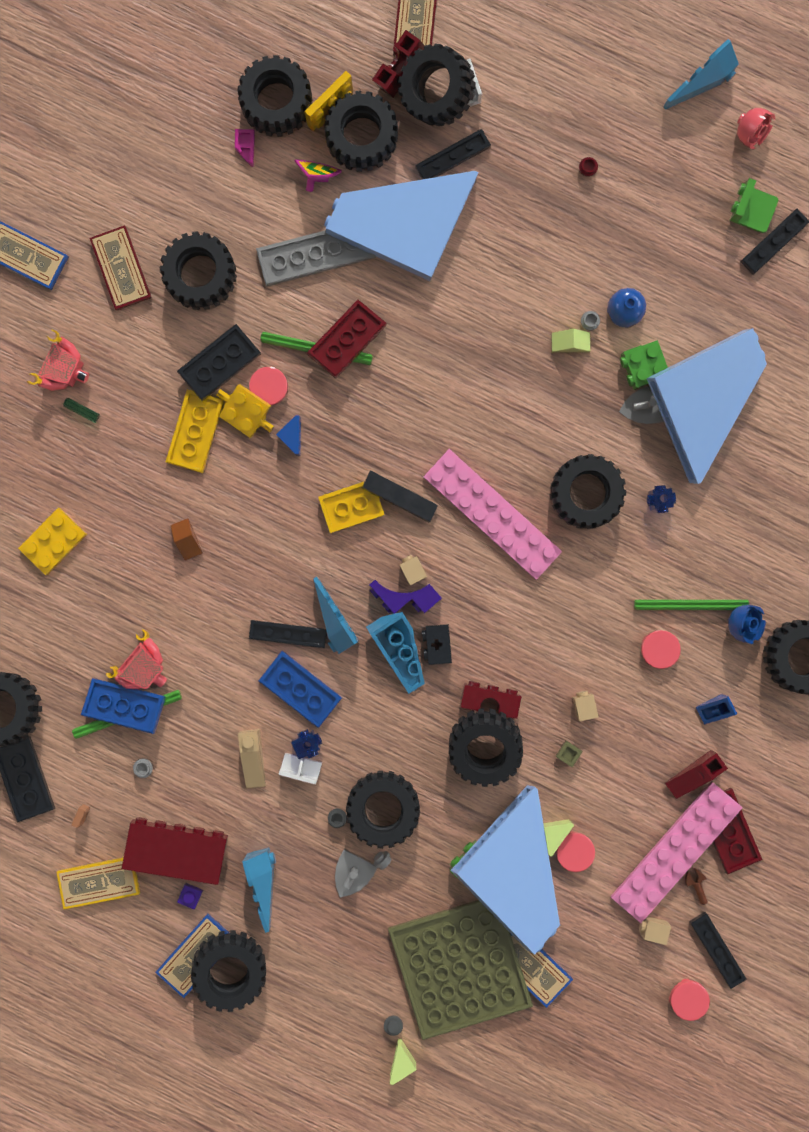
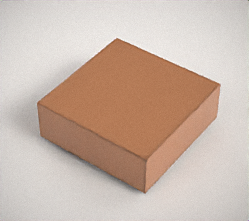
[71,804,90,828]

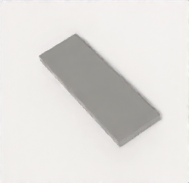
[256,230,376,287]

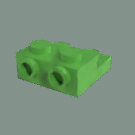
[620,340,668,390]

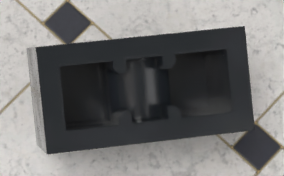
[422,624,452,665]

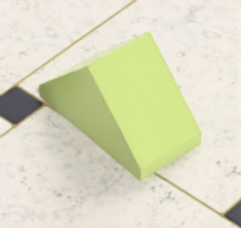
[552,329,590,352]
[543,819,574,857]
[390,1039,416,1085]

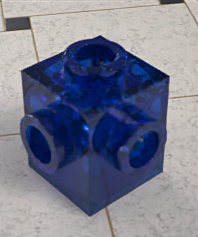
[647,485,676,513]
[291,729,323,759]

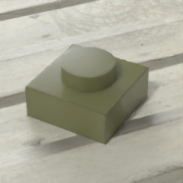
[556,740,583,767]

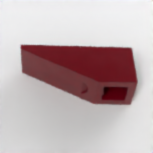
[665,750,728,799]

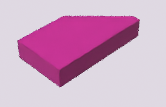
[235,129,255,167]

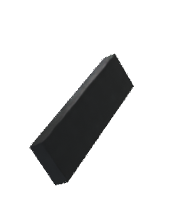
[415,129,491,180]
[740,208,809,275]
[362,470,438,523]
[249,620,327,648]
[689,912,747,989]

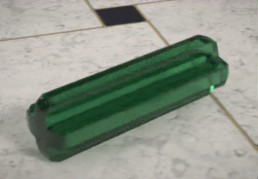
[63,398,100,423]

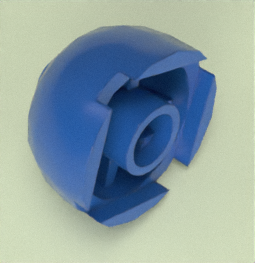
[607,288,647,328]
[728,605,766,644]

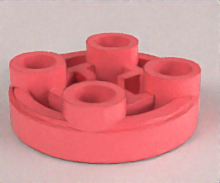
[249,367,288,406]
[641,630,681,669]
[556,832,595,872]
[669,979,710,1021]

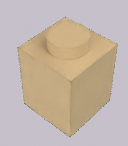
[400,555,427,585]
[572,691,598,721]
[639,916,671,945]

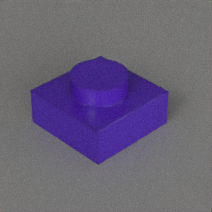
[177,883,203,910]

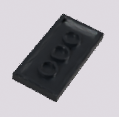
[177,324,261,401]
[0,736,55,822]

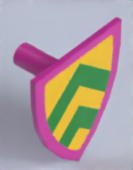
[294,160,342,192]

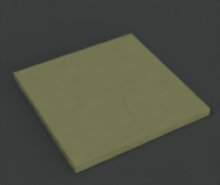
[388,900,533,1040]

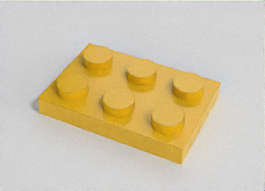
[305,71,353,131]
[318,482,385,533]
[18,507,87,575]

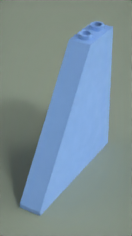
[324,171,478,281]
[646,328,767,484]
[451,785,560,955]

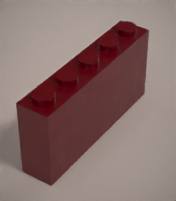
[121,817,228,885]

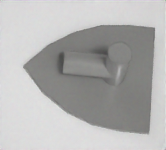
[619,386,664,424]
[335,849,377,898]

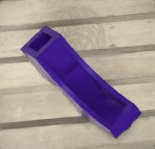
[369,580,442,614]

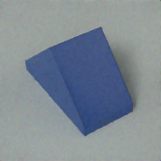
[276,415,301,456]
[696,694,737,725]

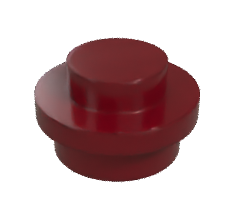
[579,157,598,177]

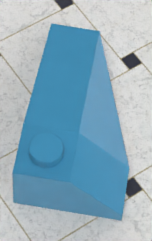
[663,39,739,109]
[313,577,359,654]
[366,612,425,694]
[242,847,276,933]

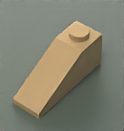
[238,729,266,788]

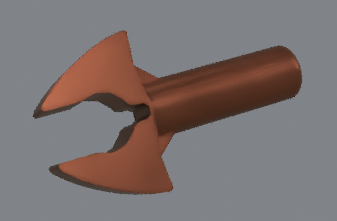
[685,868,708,905]

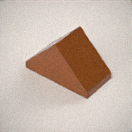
[171,518,203,561]

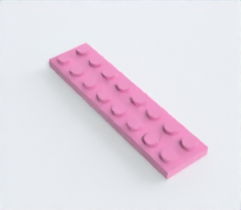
[423,449,562,580]
[611,781,743,923]

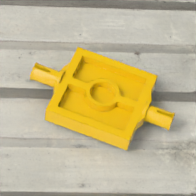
[216,384,274,438]

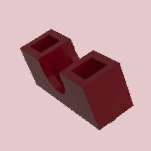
[372,30,425,98]
[459,681,522,719]

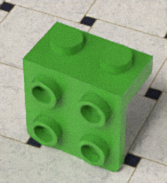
[729,178,778,233]

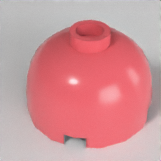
[737,108,775,149]

